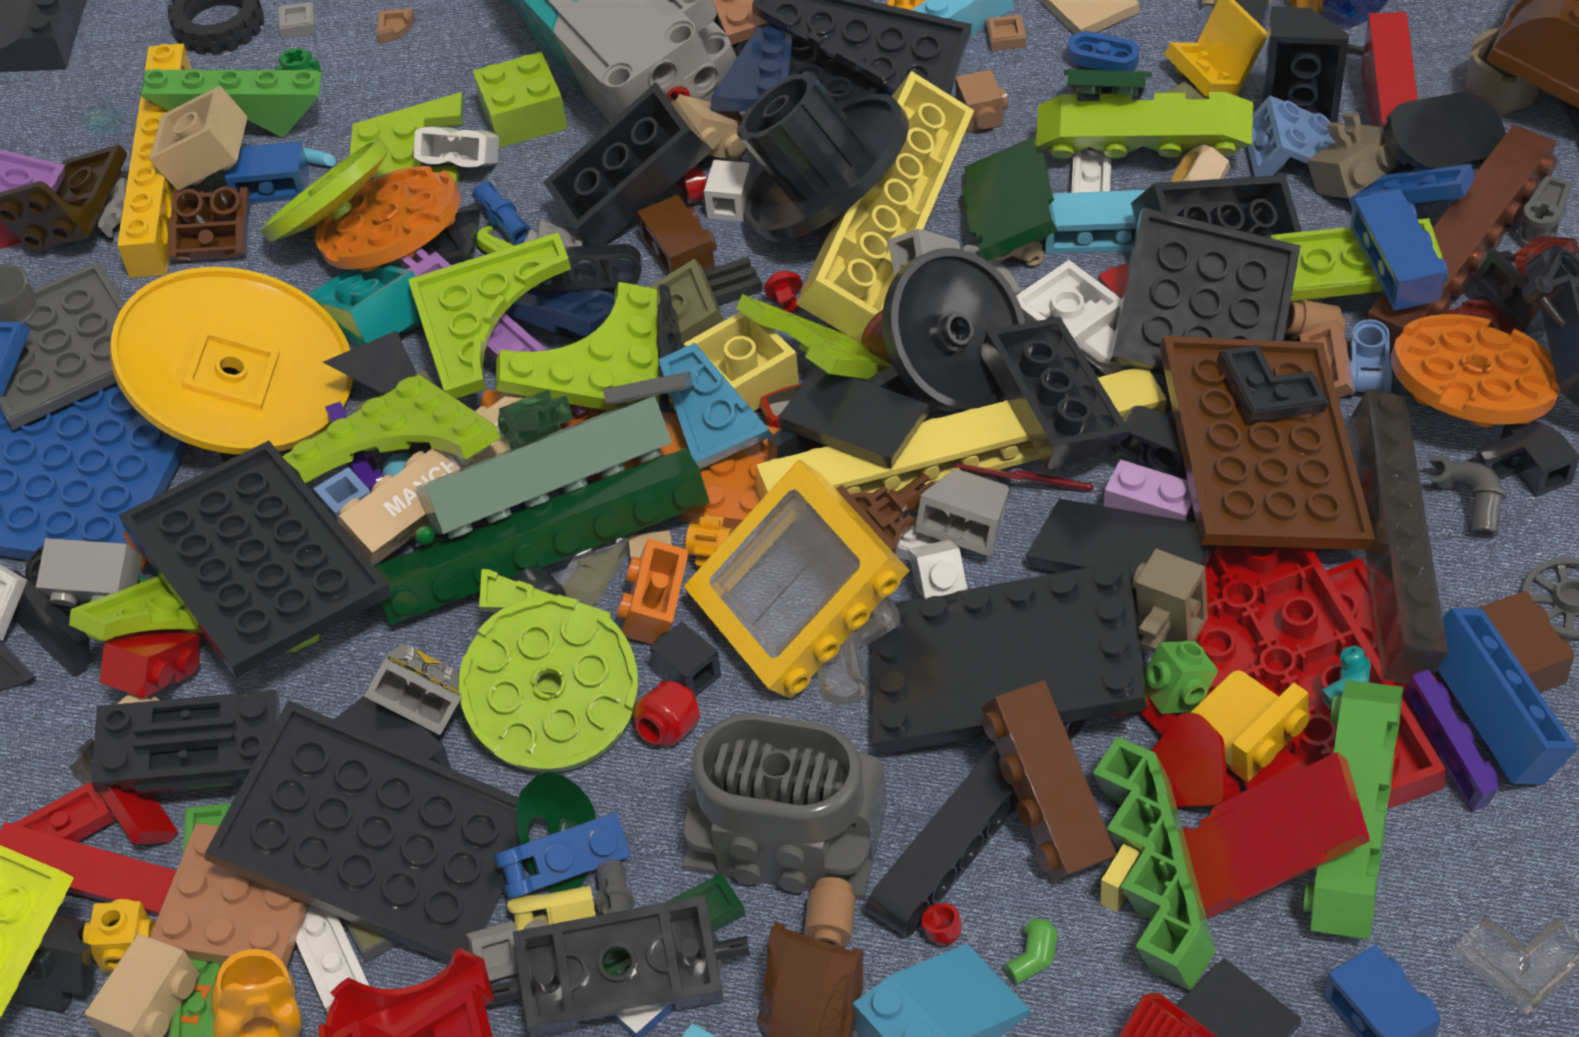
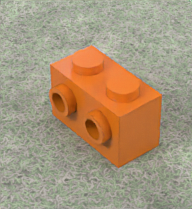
[616,538,689,645]

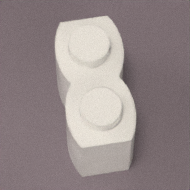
[414,127,499,167]

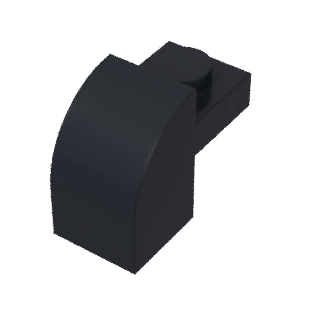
[1474,421,1579,497]

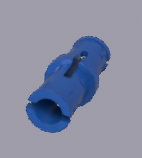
[472,181,532,245]

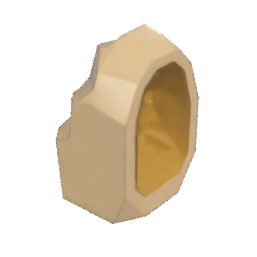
[1169,144,1230,182]

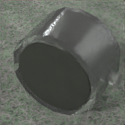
[0,263,38,322]

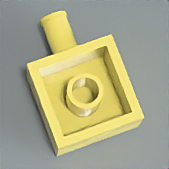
[668,312,799,412]

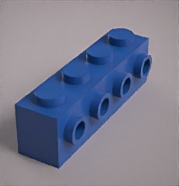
[1421,608,1578,784]

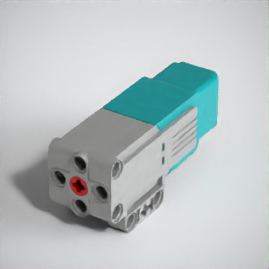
[508,0,737,122]

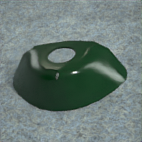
[516,771,596,893]

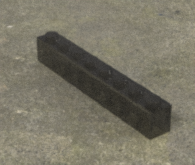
[1347,389,1448,684]

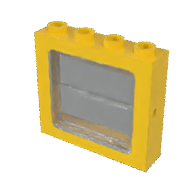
[684,459,910,699]

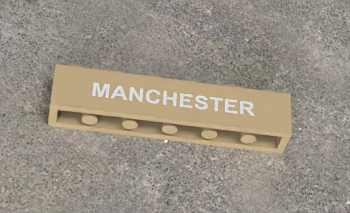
[338,392,564,566]

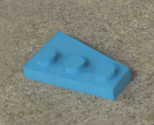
[658,343,773,469]

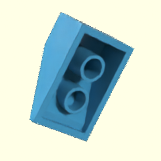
[853,944,1030,1037]

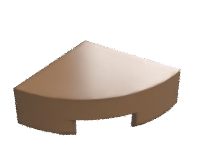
[377,8,415,44]

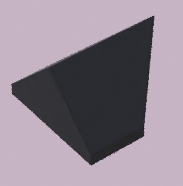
[323,331,418,396]

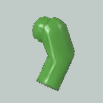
[1004,918,1058,985]

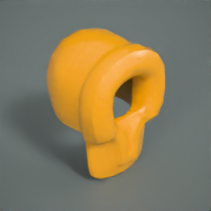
[211,949,302,1037]

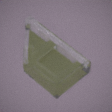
[559,537,630,606]

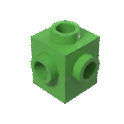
[1144,641,1219,714]

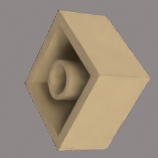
[149,86,247,191]

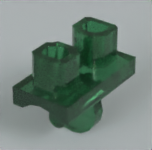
[498,389,573,449]

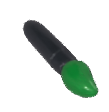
[413,526,435,549]

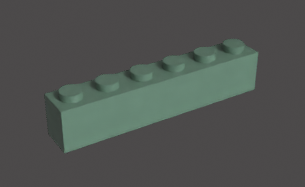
[415,396,672,539]

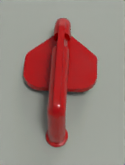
[1112,693,1241,807]

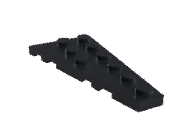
[752,0,972,96]

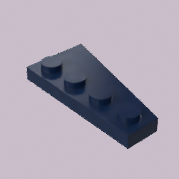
[711,25,793,112]

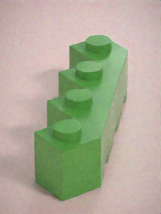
[1303,680,1403,940]
[1093,736,1216,991]

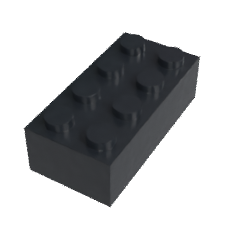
[543,82,712,245]

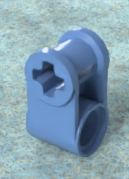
[1348,319,1392,397]

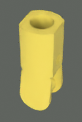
[507,885,596,930]

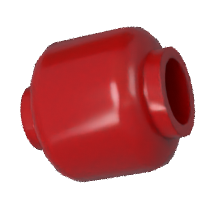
[634,680,700,747]

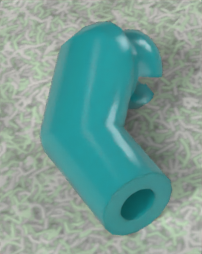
[1320,646,1371,710]

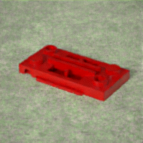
[1183,752,1371,919]

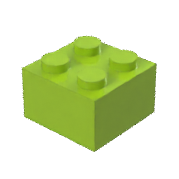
[473,51,567,148]

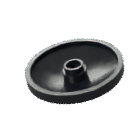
[882,248,1025,412]

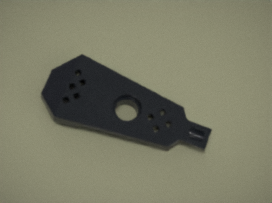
[657,284,683,406]

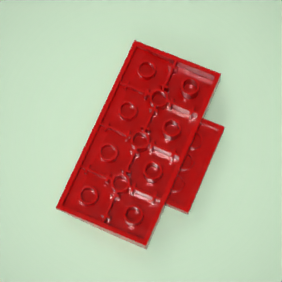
[1195,545,1446,809]

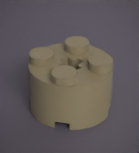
[1464,28,1541,117]

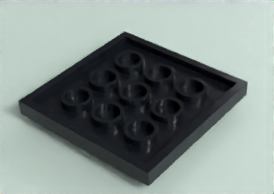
[1109,208,1301,375]

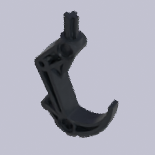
[1521,245,1579,408]

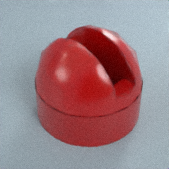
[922,903,962,946]

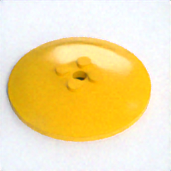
[110,267,353,455]

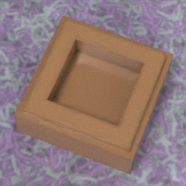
[986,14,1027,51]

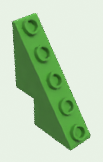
[140,69,321,138]

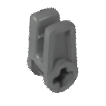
[1517,176,1572,252]

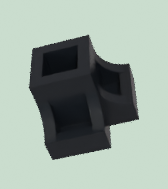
[18,916,93,1012]

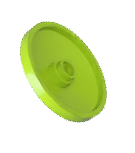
[259,137,389,242]

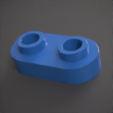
[1068,31,1139,71]

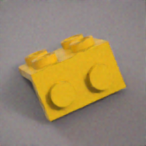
[1164,0,1267,98]
[1190,671,1310,782]

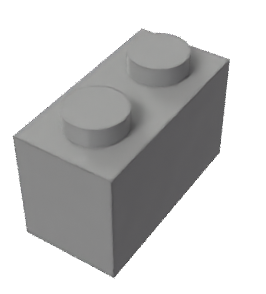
[36,538,142,606]

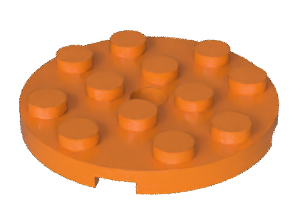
[315,166,461,272]
[1391,314,1560,428]

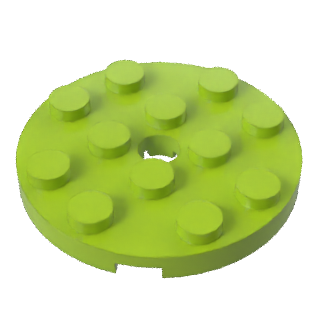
[459,596,638,773]

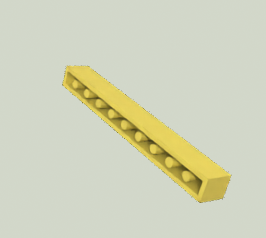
[756,368,1167,523]

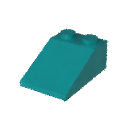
[307,264,422,347]

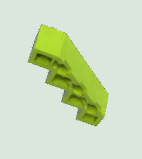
[1036,92,1253,159]

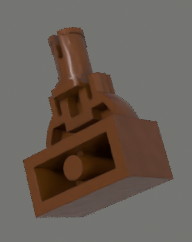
[803,473,935,581]

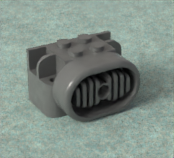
[682,714,887,901]

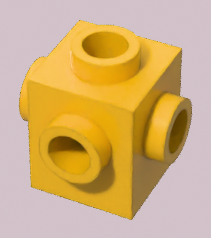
[83,899,155,973]

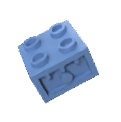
[1248,95,1335,177]

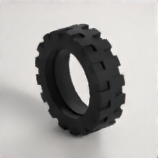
[167,0,264,55]

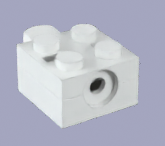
[1016,260,1128,375]

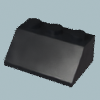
[1262,6,1349,123]

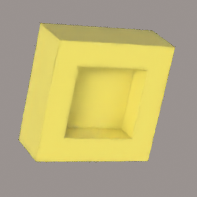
[1100,844,1140,912]

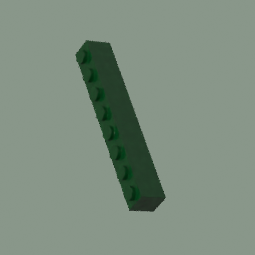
[374,448,710,625]

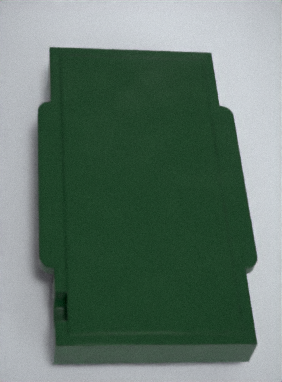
[1064,69,1152,96]
[963,137,1058,261]

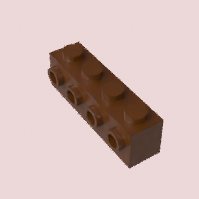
[981,680,1117,882]

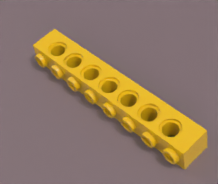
[117,43,192,278]

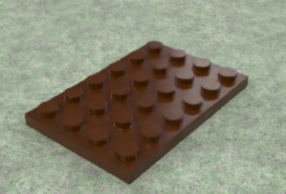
[1159,336,1375,550]

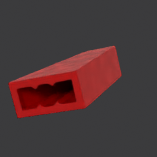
[1360,12,1418,127]

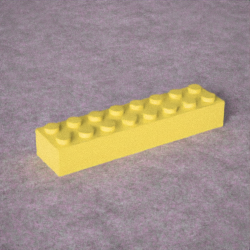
[796,71,974,344]

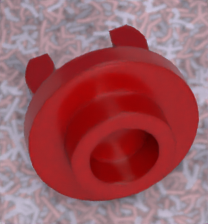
[764,271,803,313]

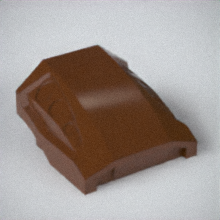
[168,186,251,261]
[757,922,863,1037]

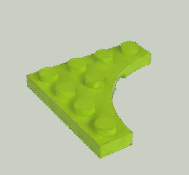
[408,232,571,399]
[496,282,660,411]
[282,374,500,483]
[69,576,320,652]

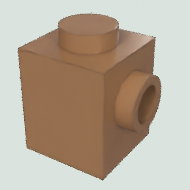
[955,70,1008,133]

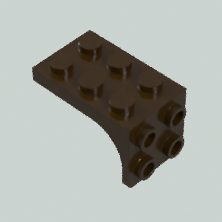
[0,144,128,253]

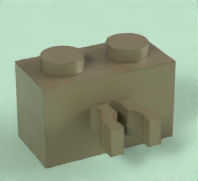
[1307,112,1402,199]
[1133,549,1208,653]

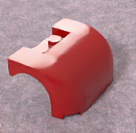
[318,948,494,1037]

